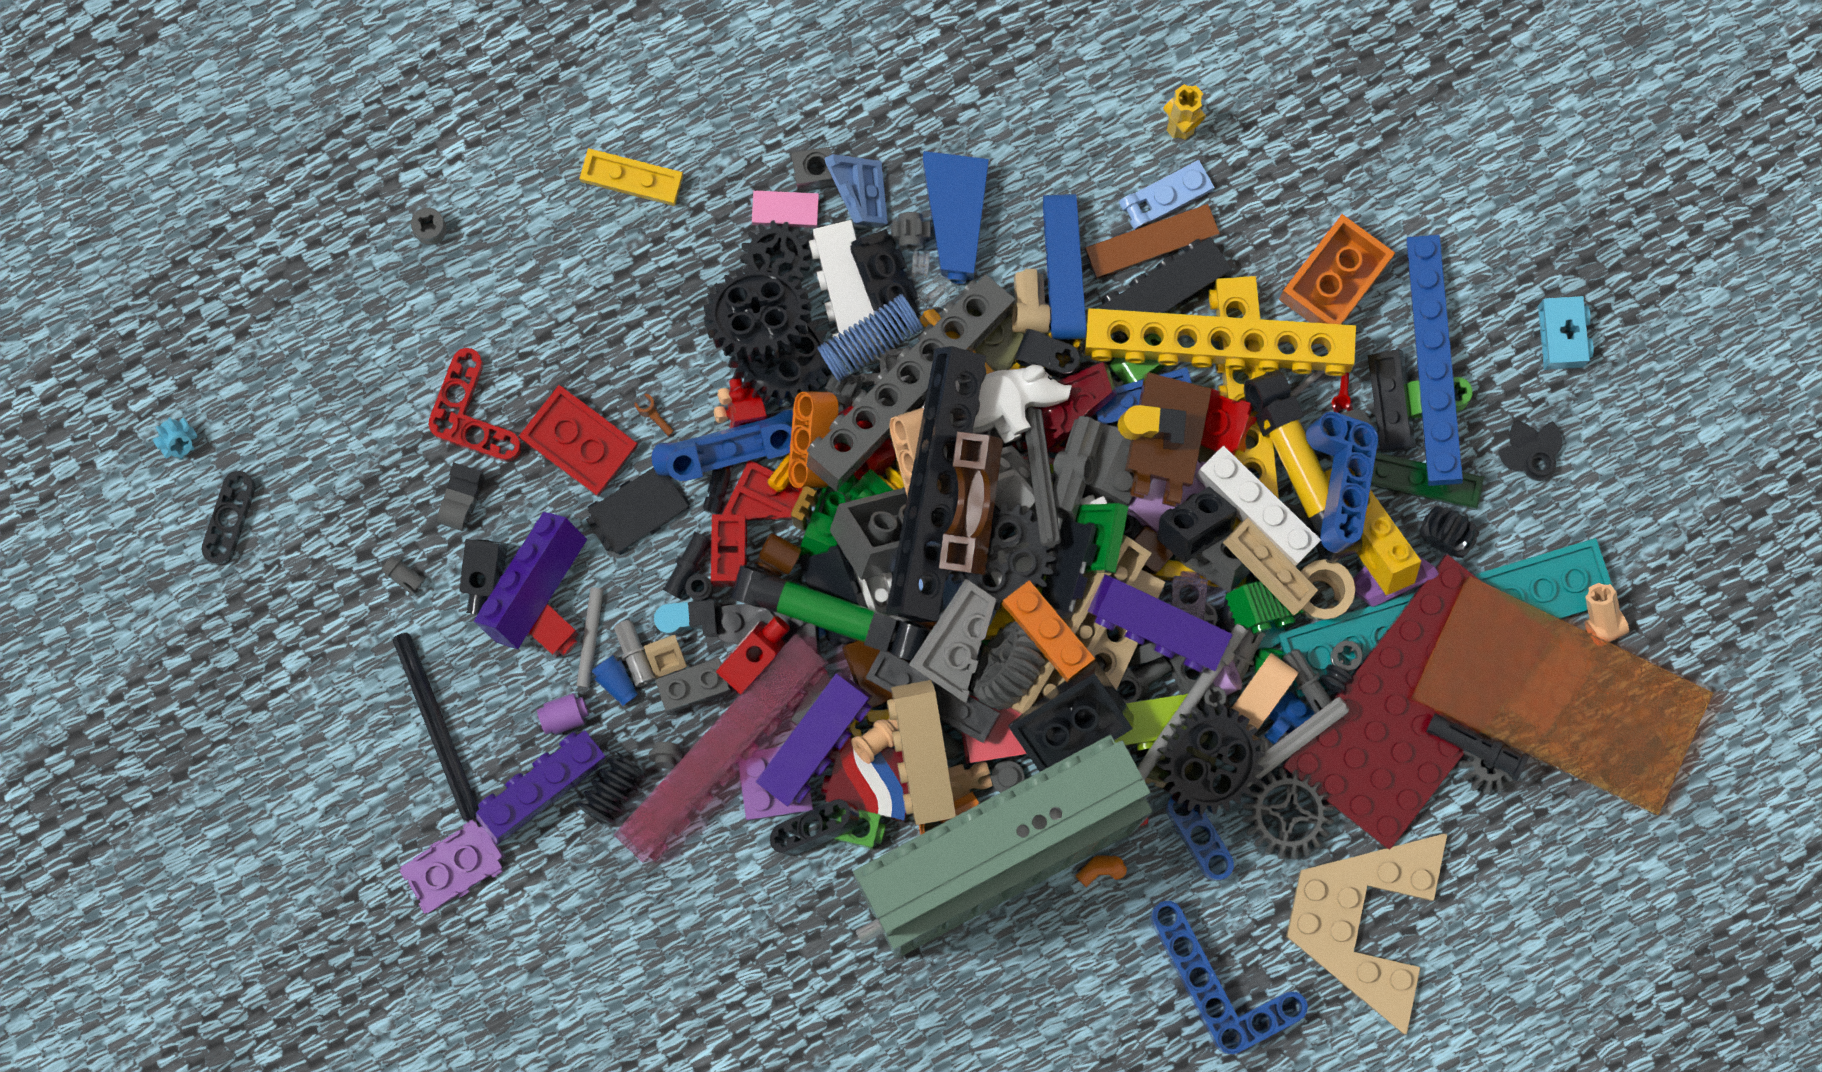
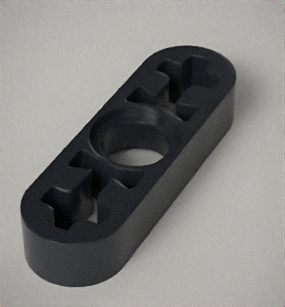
[201,471,256,565]
[770,799,859,856]

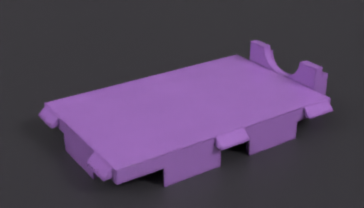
[399,820,505,914]

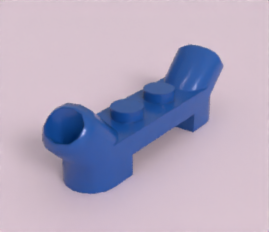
[651,410,793,481]

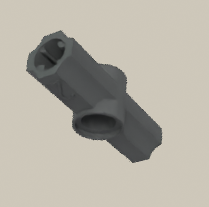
[1053,416,1104,519]

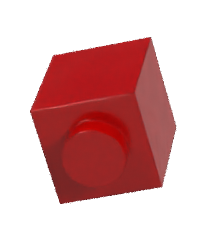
[529,604,579,658]

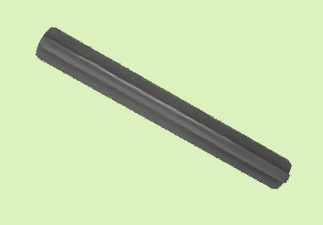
[1025,406,1061,548]

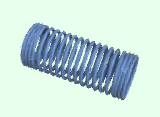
[817,294,923,382]

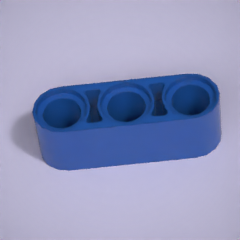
[1166,796,1234,882]

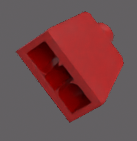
[716,616,790,695]

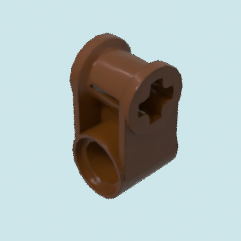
[754,533,802,577]

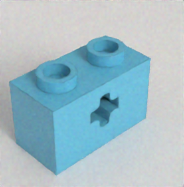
[1538,296,1594,370]

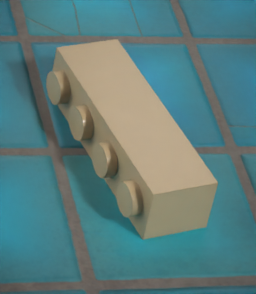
[887,680,956,825]

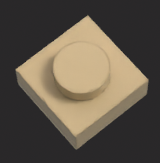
[644,635,687,678]

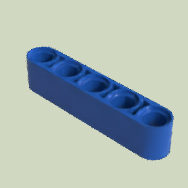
[1043,194,1086,340]

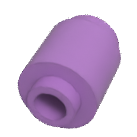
[537,693,589,735]

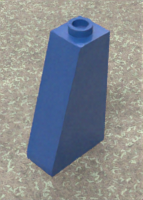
[923,151,989,284]

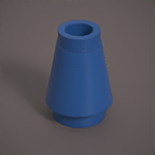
[592,655,638,706]

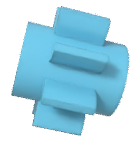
[153,417,197,459]

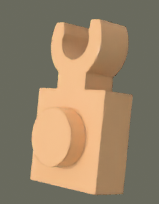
[948,762,993,801]

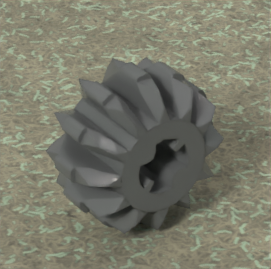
[1458,737,1513,795]

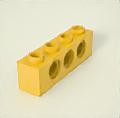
[1324,468,1421,596]

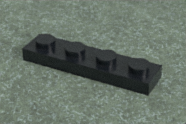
[866,650,1001,744]

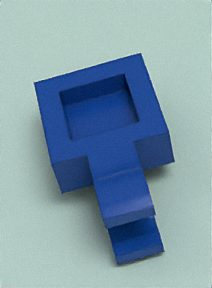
[1264,691,1314,745]

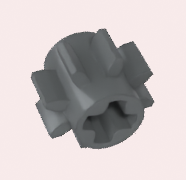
[891,212,931,250]
[825,373,865,412]

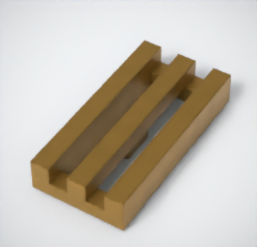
[791,486,818,531]

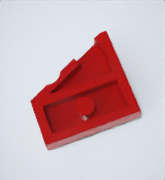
[722,460,803,521]

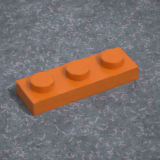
[1002,580,1095,682]

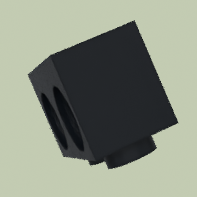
[1157,486,1237,563]

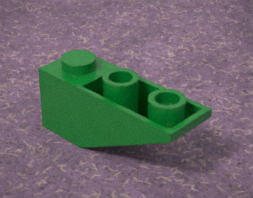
[798,474,859,559]

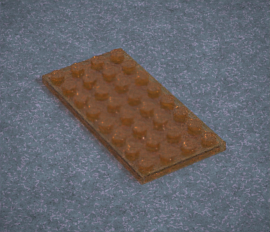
[1411,576,1713,815]

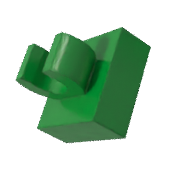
[849,469,893,500]

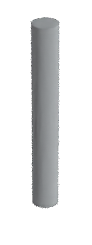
[576,587,604,688]

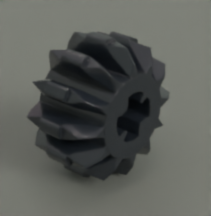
[1419,506,1479,558]

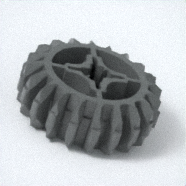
[970,621,1045,711]
[1242,768,1334,860]

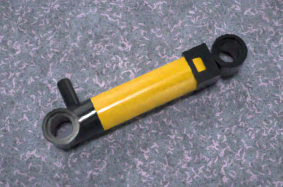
[1244,370,1362,563]

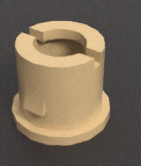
[1301,559,1355,621]

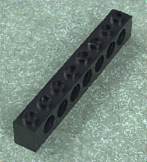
[886,346,987,622]

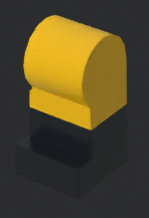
[1118,405,1186,450]

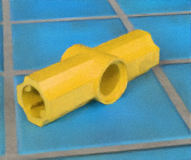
[1163,84,1206,140]

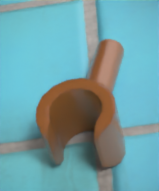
[635,394,674,437]

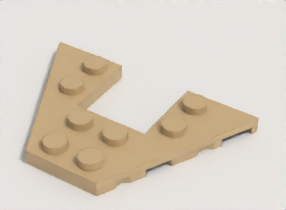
[1286,834,1447,1034]

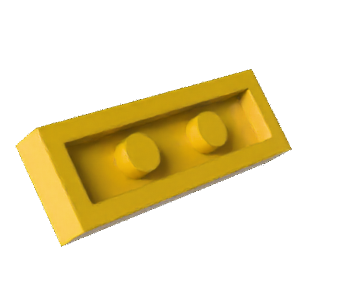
[579,148,683,206]

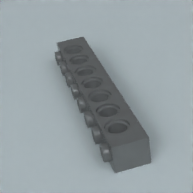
[806,274,1015,492]

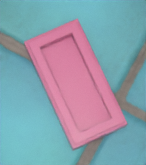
[752,191,819,228]

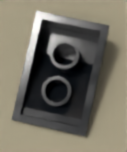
[1008,661,1134,772]

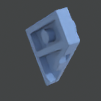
[825,154,888,227]

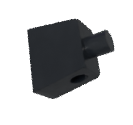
[459,538,508,615]

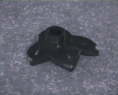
[1498,420,1562,481]

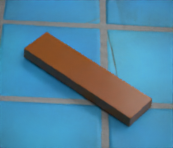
[1085,204,1220,280]

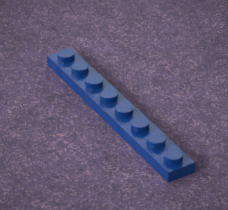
[1406,235,1463,486]

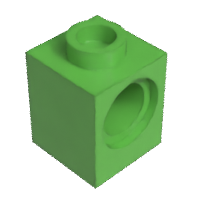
[833,809,886,850]

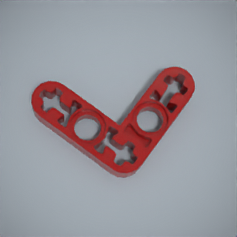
[428,348,522,462]

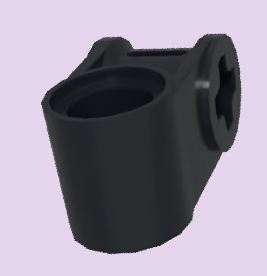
[1014,329,1080,379]

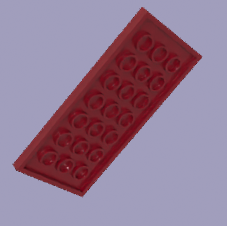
[1282,554,1553,850]

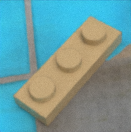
[1223,517,1318,615]

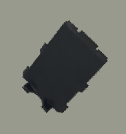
[850,229,920,331]
[586,467,691,556]
[1041,517,1097,620]
[798,545,868,647]

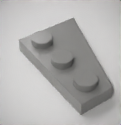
[909,579,996,703]

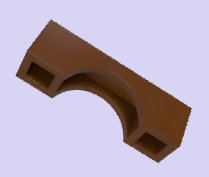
[939,432,1003,575]

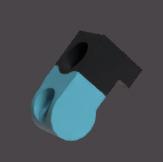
[654,600,718,637]

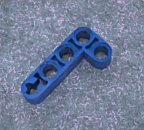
[1306,412,1378,553]

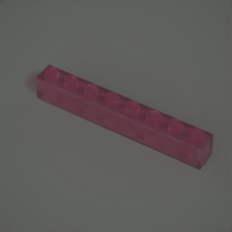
[614,634,829,863]

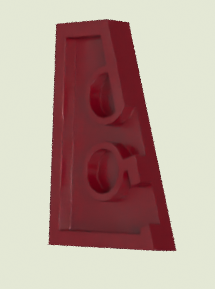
[1024,362,1117,452]

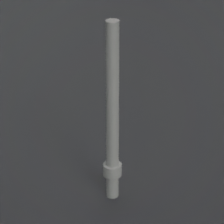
[1137,624,1248,781]

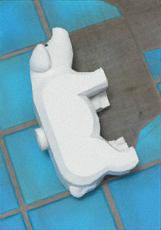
[922,365,1072,458]

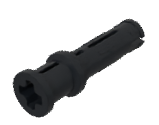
[1426,713,1530,781]

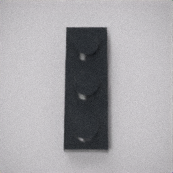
[1367,349,1416,453]

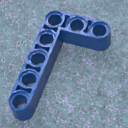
[1150,901,1308,1054]

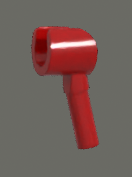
[1331,372,1354,413]

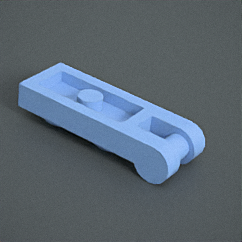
[1118,160,1215,230]

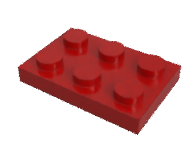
[518,385,638,497]

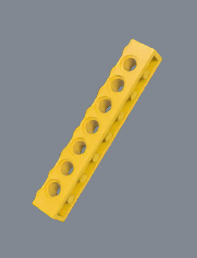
[1209,276,1279,530]
[1085,308,1356,376]

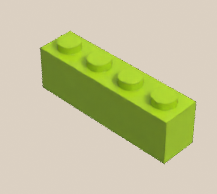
[1114,694,1192,750]

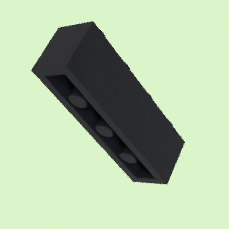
[1099,237,1232,344]

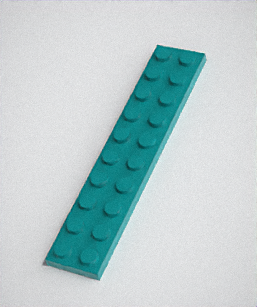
[1278,538,1613,699]

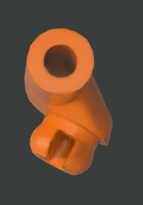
[1075,855,1127,888]

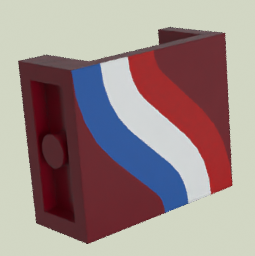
[821,738,909,822]

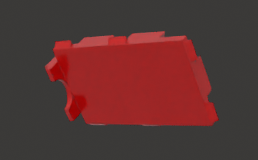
[1200,388,1257,455]

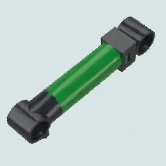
[730,564,931,661]

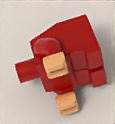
[713,378,767,429]

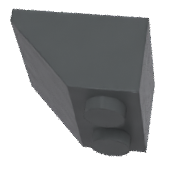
[1084,423,1134,505]

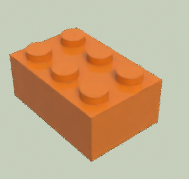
[1279,214,1395,324]

